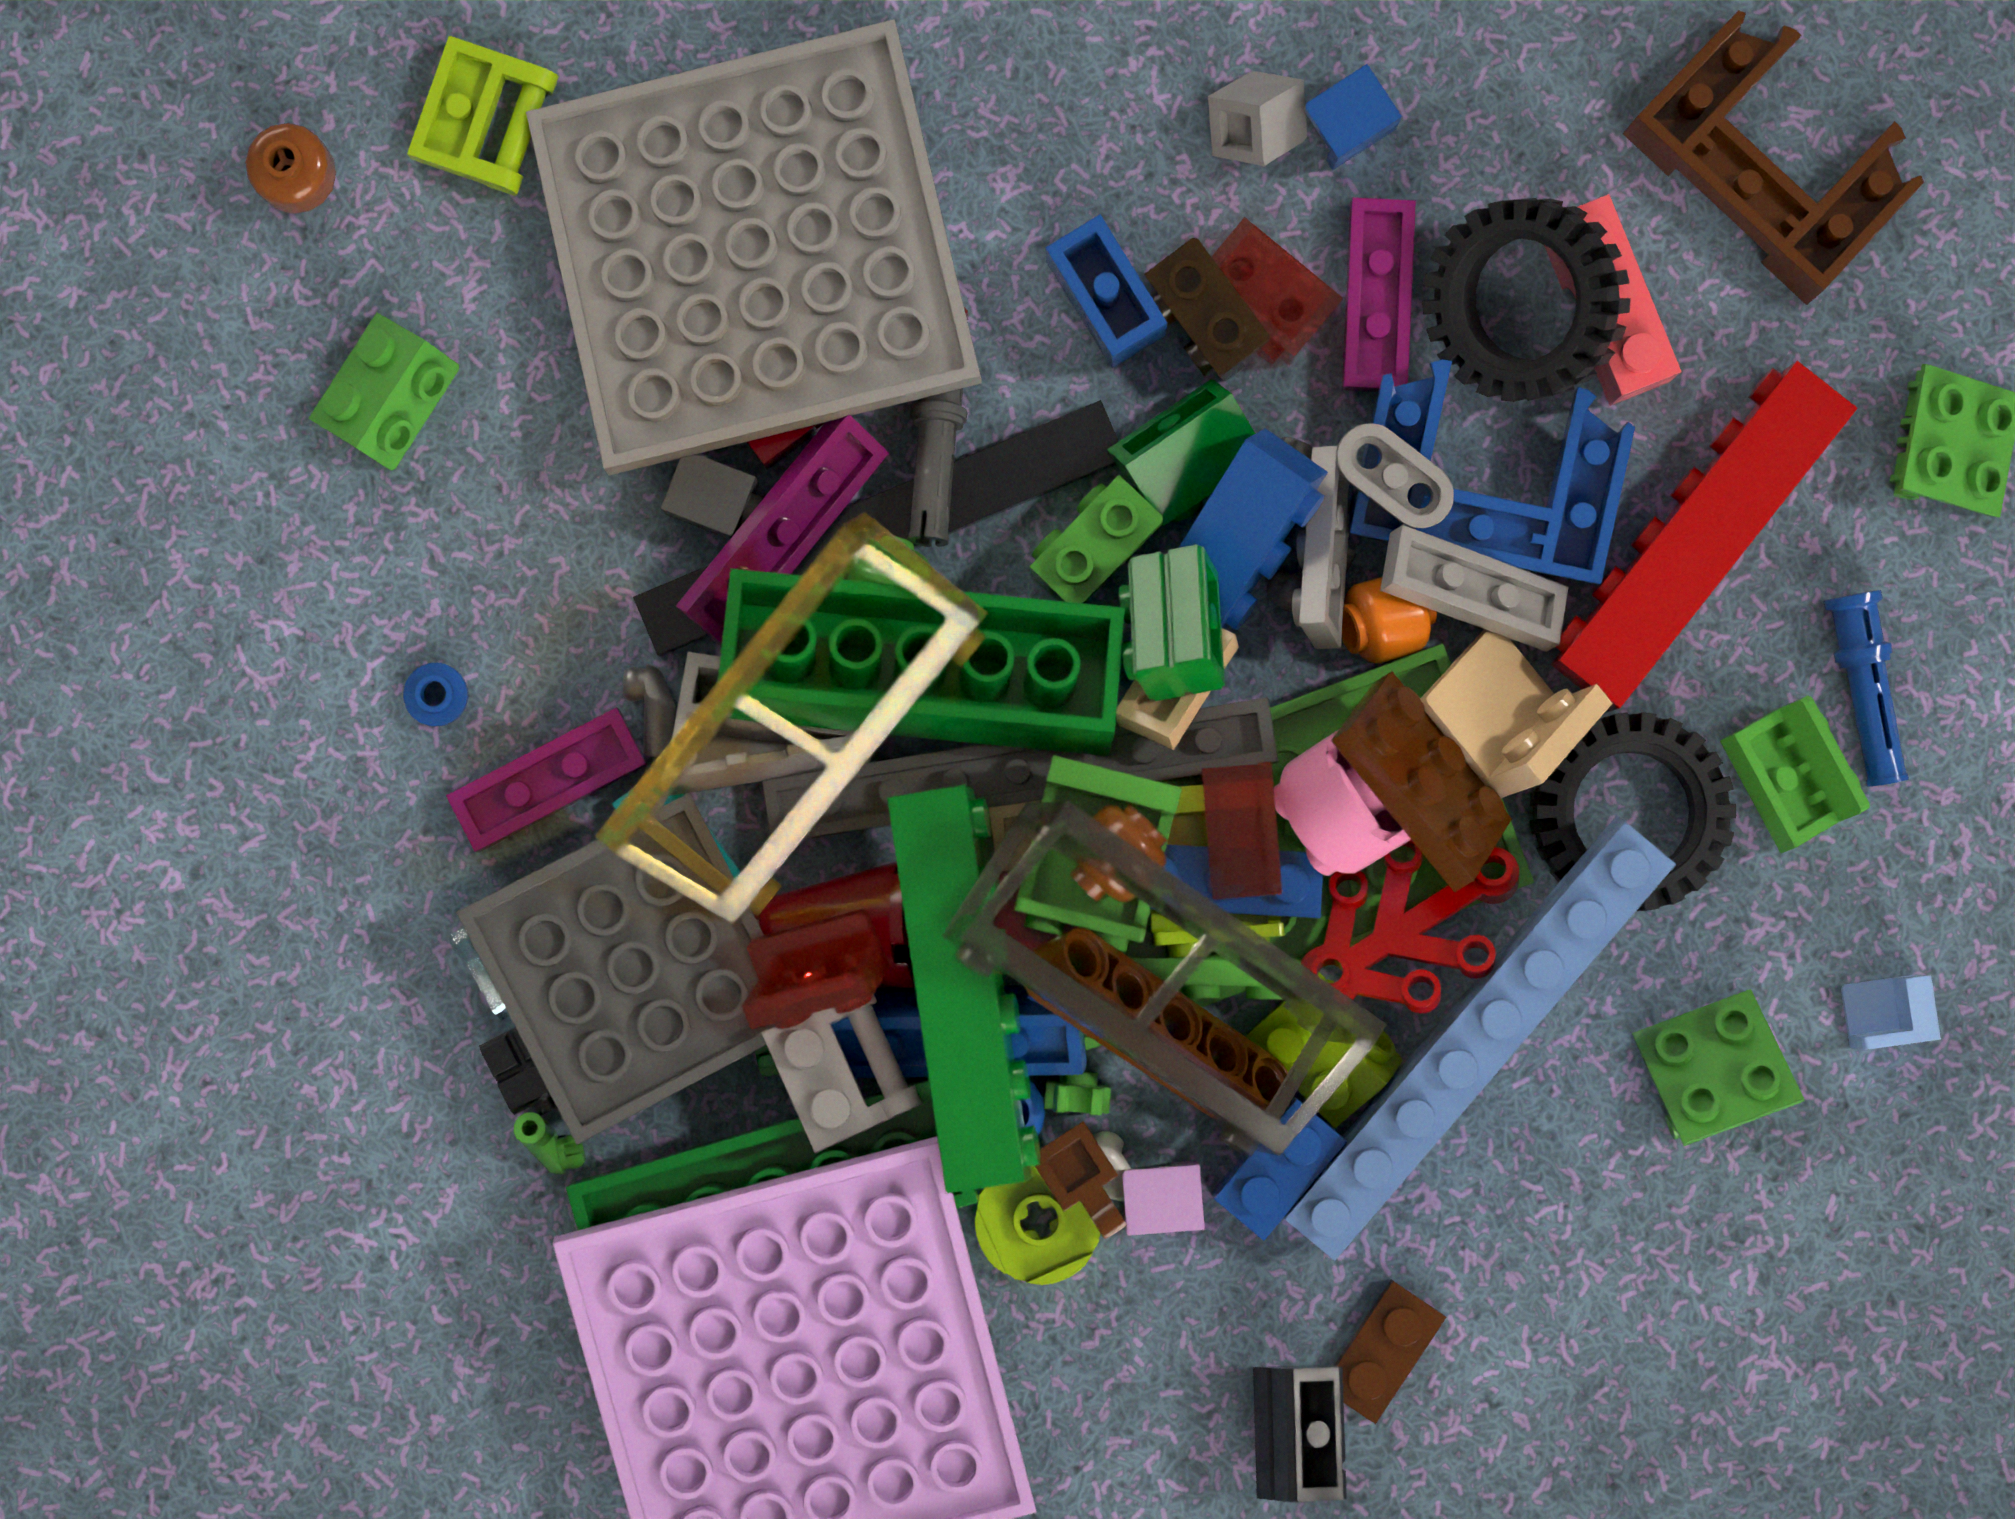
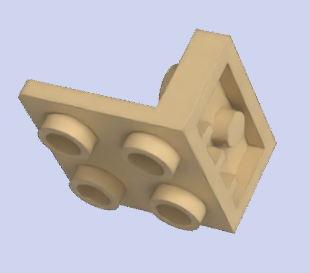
[1420,629,1613,798]

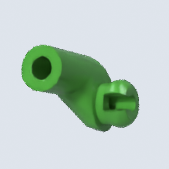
[514,1112,586,1174]

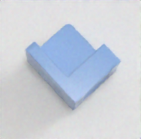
[1841,974,1941,1050]

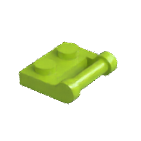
[407,35,559,196]

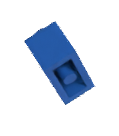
[1045,214,1168,368]
[1210,1097,1347,1241]

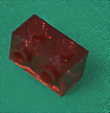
[1211,217,1343,366]

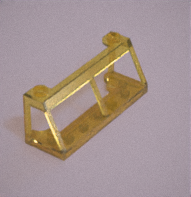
[595,512,988,924]

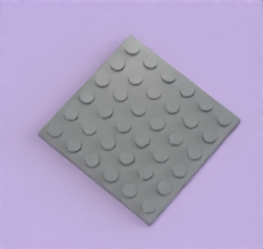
[526,19,982,476]

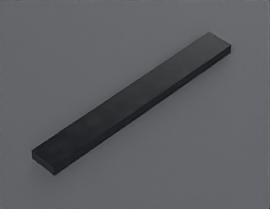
[633,400,1119,657]

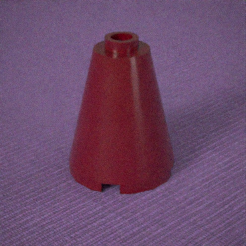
[753,861,915,989]

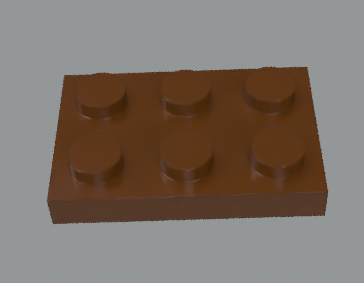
[1331,671,1512,892]

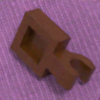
[1035,1121,1127,1240]

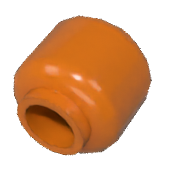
[1341,576,1437,663]

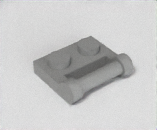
[762,984,923,1153]

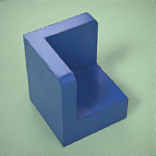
[1304,64,1402,170]

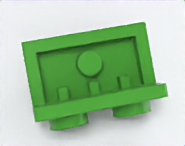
[308,312,459,470]
[1029,475,1163,604]
[1720,695,1870,853]

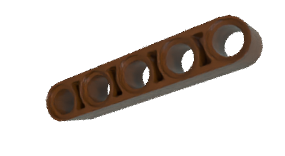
[1020,928,1293,1129]

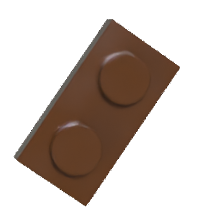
[1334,1279,1447,1425]

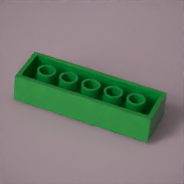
[716,569,1125,756]
[566,1078,979,1230]

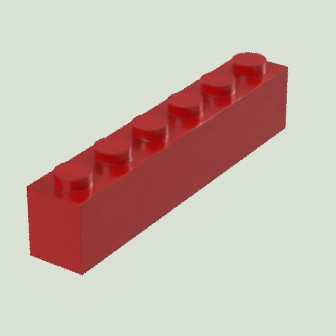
[1550,360,1858,712]

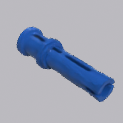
[1823,590,1909,787]

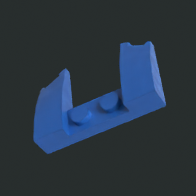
[1348,359,1635,585]

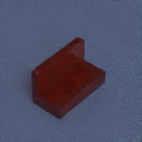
[1201,761,1282,900]

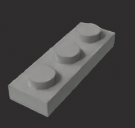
[1292,446,1352,649]
[1380,525,1568,652]

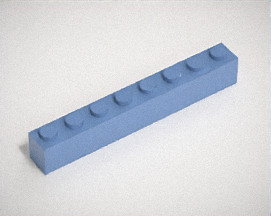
[1285,815,1676,1261]

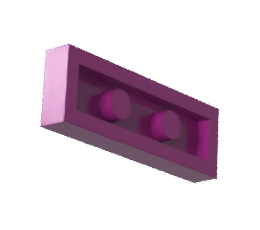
[1342,197,1416,392]
[446,707,648,853]

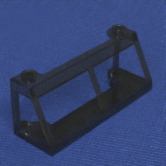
[942,800,1386,1158]

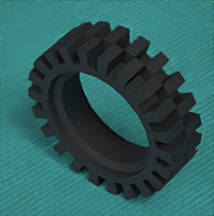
[1422,198,1631,402]
[1529,712,1736,911]

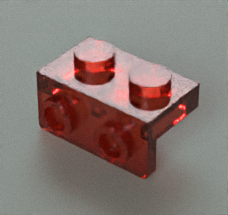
[742,909,890,1029]

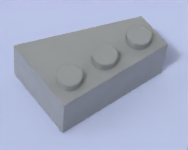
[666,652,875,796]

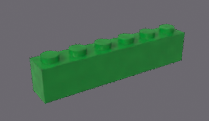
[887,785,1041,1193]

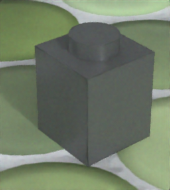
[660,454,764,540]

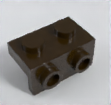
[1144,238,1270,381]

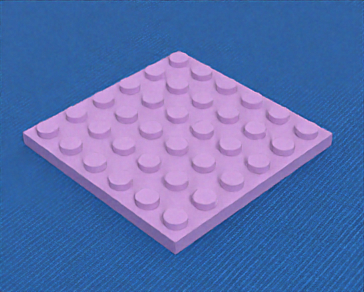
[553,1136,1036,1519]

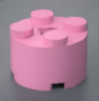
[1271,730,1411,876]

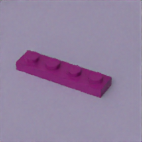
[676,415,889,646]

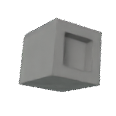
[1208,71,1307,166]

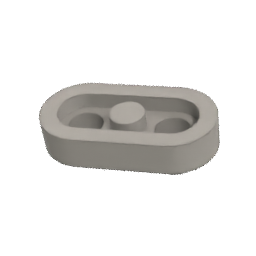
[1336,423,1454,528]

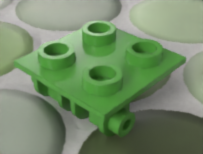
[1889,364,2015,518]
[1632,989,1805,1147]

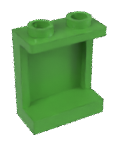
[1014,755,1182,952]

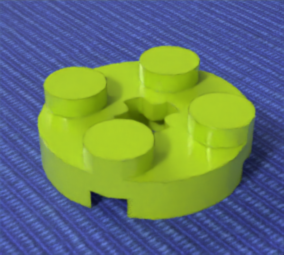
[975,1166,1100,1285]

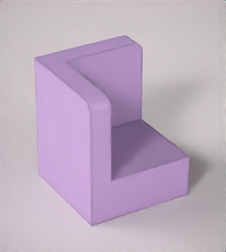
[1122,1161,1205,1236]

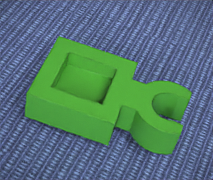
[1044,1071,1111,1115]

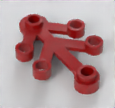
[1300,840,1519,1014]

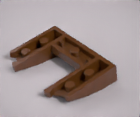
[1623,10,1924,305]

